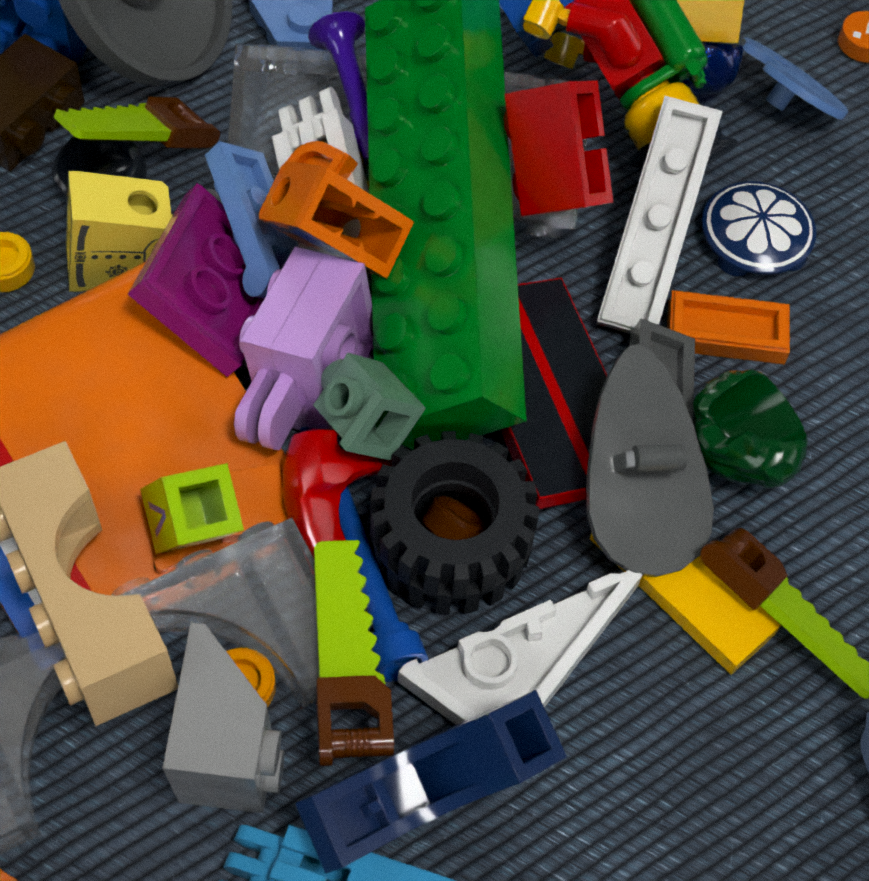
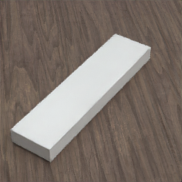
[597,96,723,334]

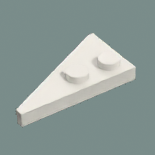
[398,570,642,725]

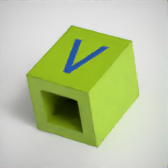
[140,463,244,554]

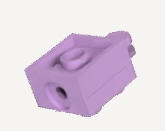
[234,246,374,451]

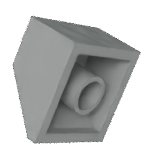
[163,622,285,813]

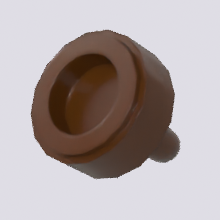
[421,496,488,540]

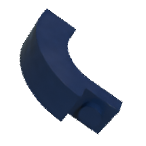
[295,690,567,874]

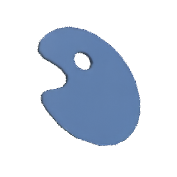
[739,37,849,120]

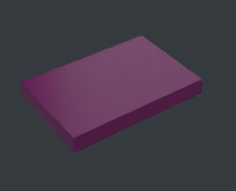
[127,183,264,377]

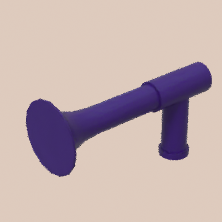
[308,11,369,167]

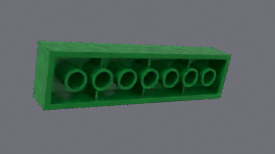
[365,0,527,450]

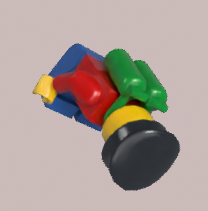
[499,0,738,170]

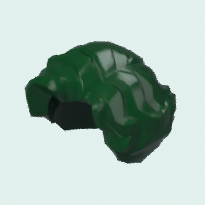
[693,369,808,488]

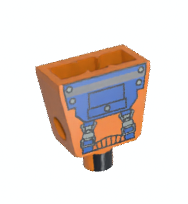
[259,161,414,279]

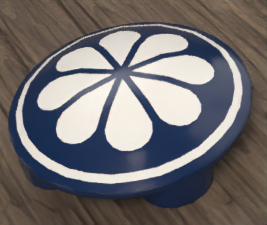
[702,181,816,276]

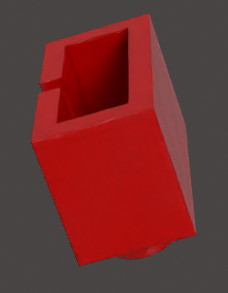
[504,80,614,216]

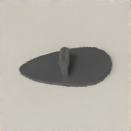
[586,344,714,577]

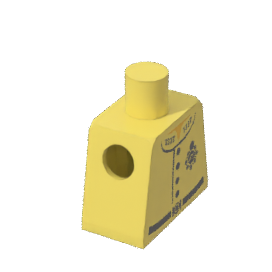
[66,171,173,292]

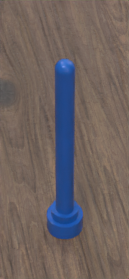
[300,427,429,682]

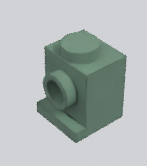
[313,353,426,460]

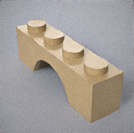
[0,441,178,726]

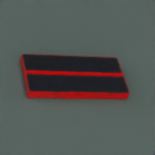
[500,278,607,509]

